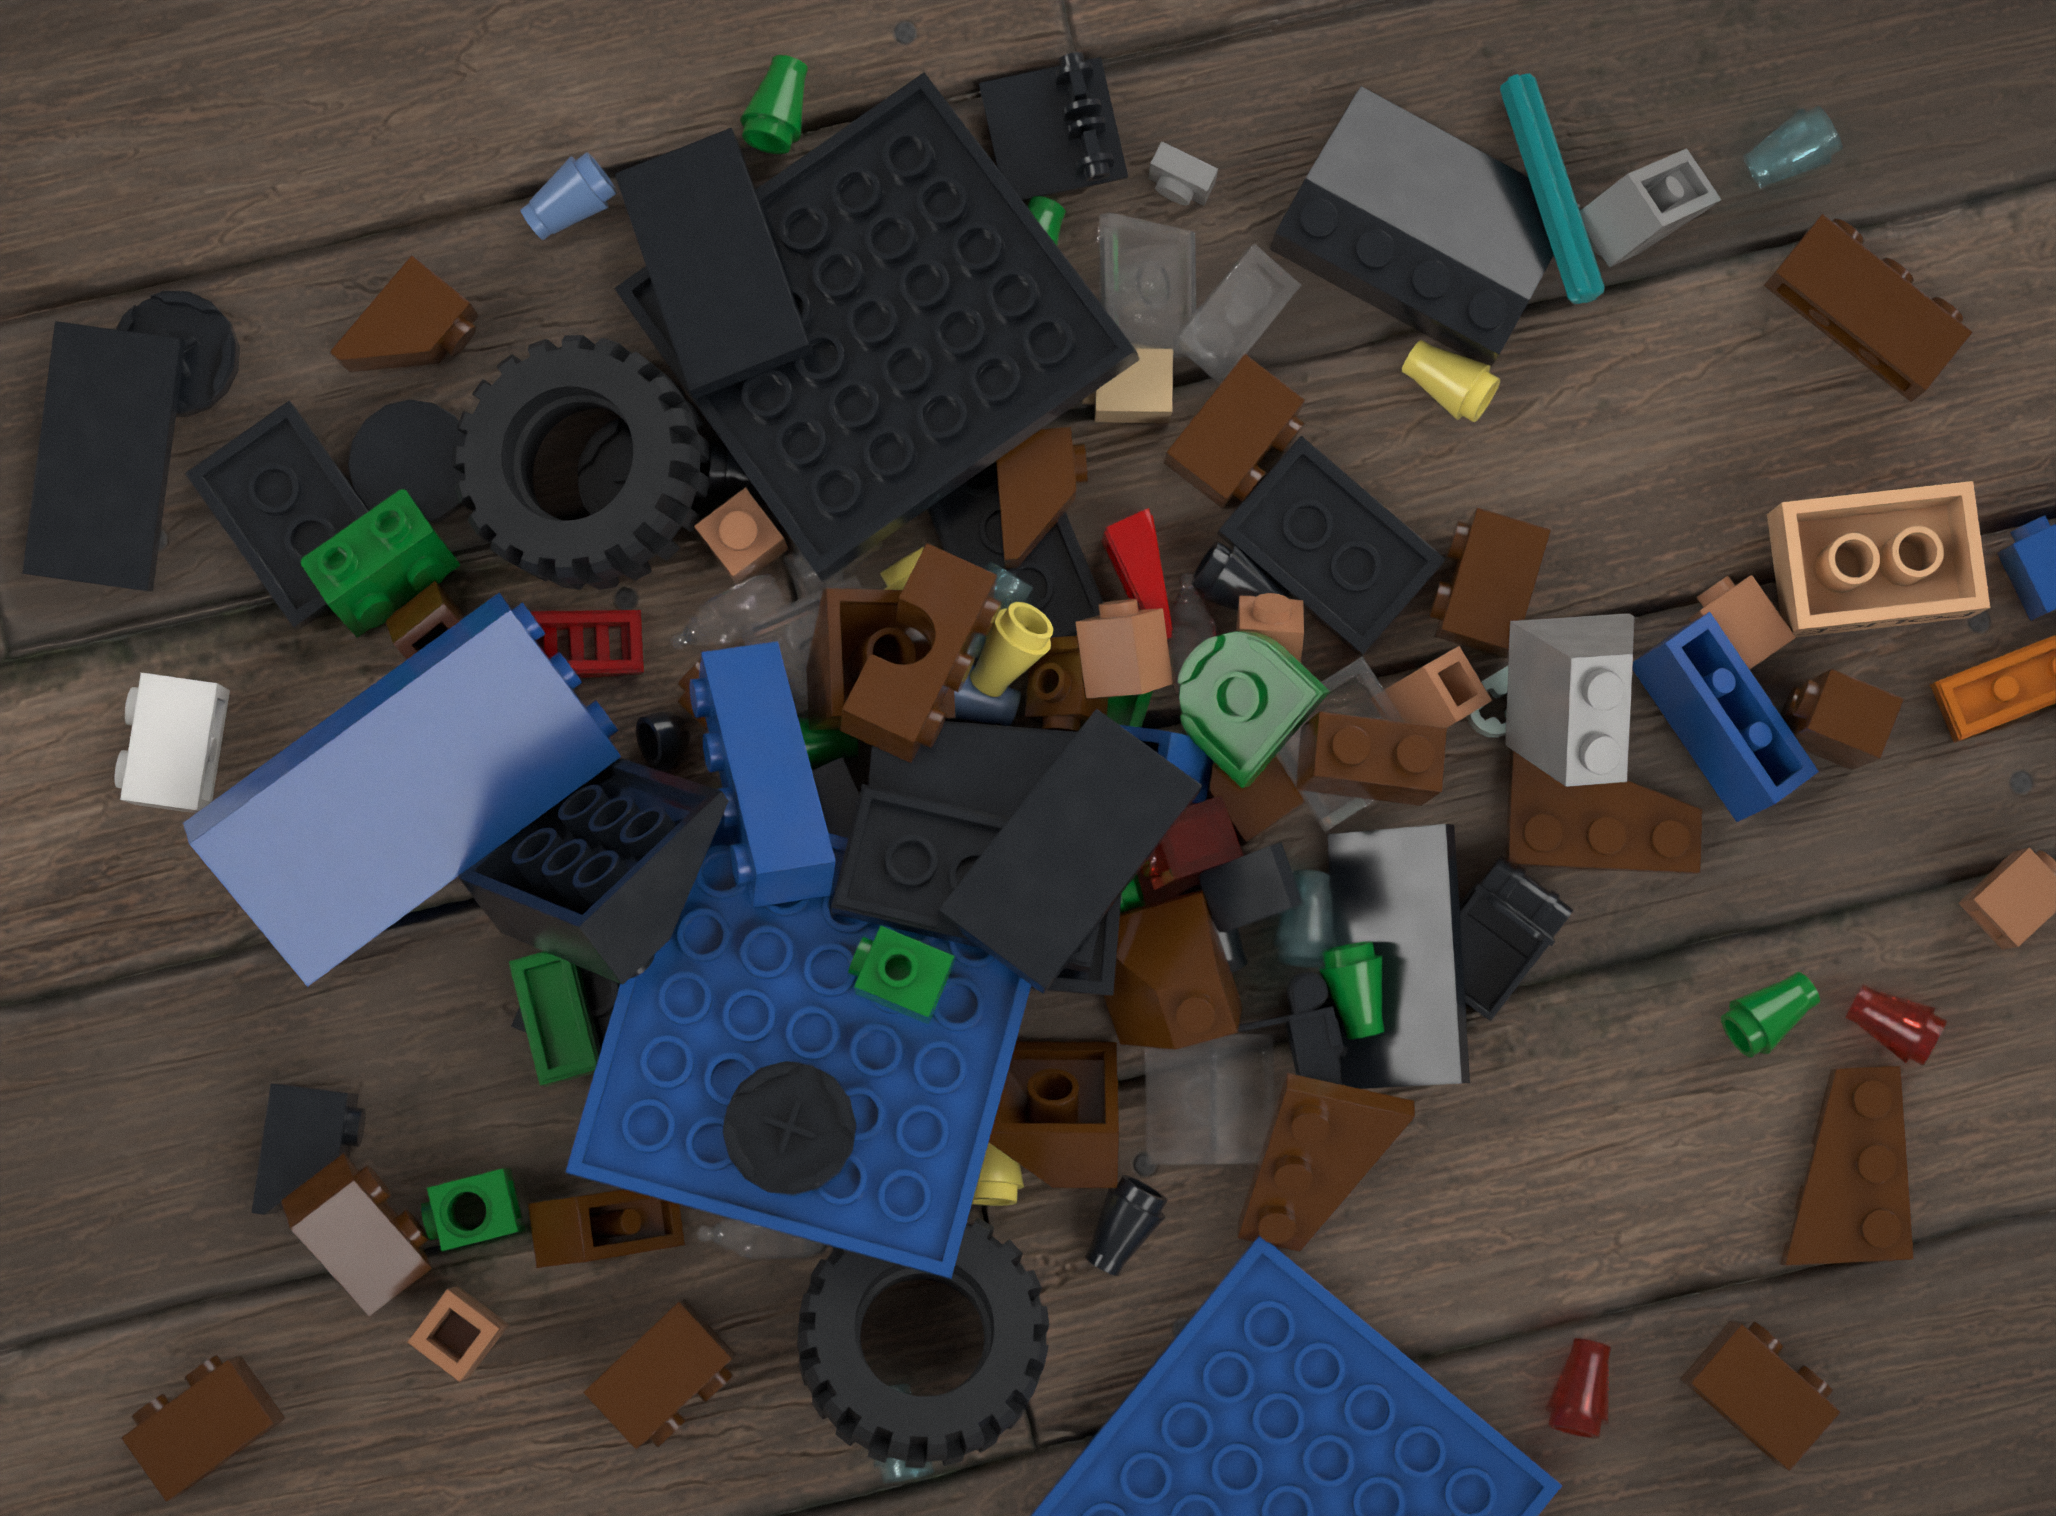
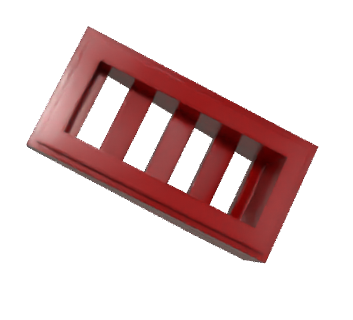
[1101,508,1173,644]
[530,610,644,678]

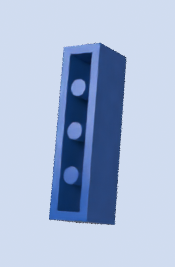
[689,641,836,908]

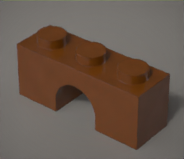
[840,543,1002,763]

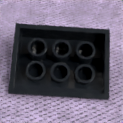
[1270,86,1581,369]
[458,758,729,985]

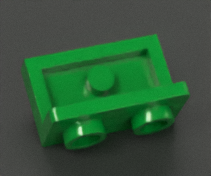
[301,489,461,638]

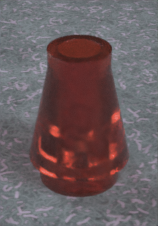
[1845,984,1947,1066]
[1545,1338,1611,1439]

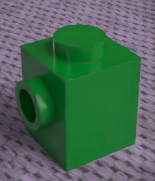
[848,925,955,1025]

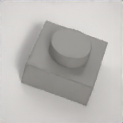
[1148,141,1218,206]

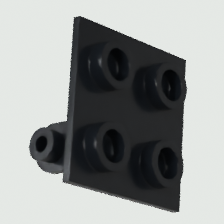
[979,52,1128,201]

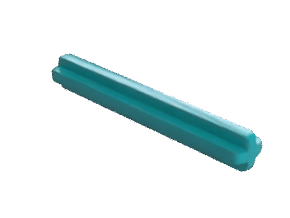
[1500,73,1605,304]

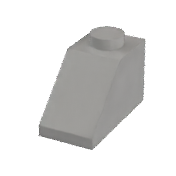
[1580,148,1721,267]

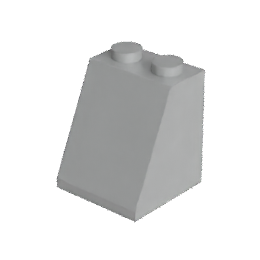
[1505,613,1634,786]

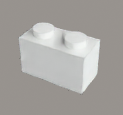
[115,673,230,813]

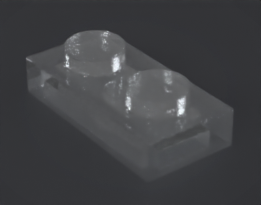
[1171,244,1301,383]

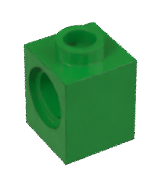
[421,1168,526,1251]

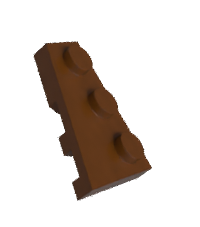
[1506,749,1702,874]
[1780,1066,1914,1266]
[1238,1073,1415,1252]

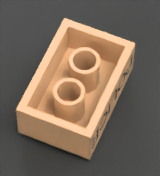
[1767,481,1990,637]

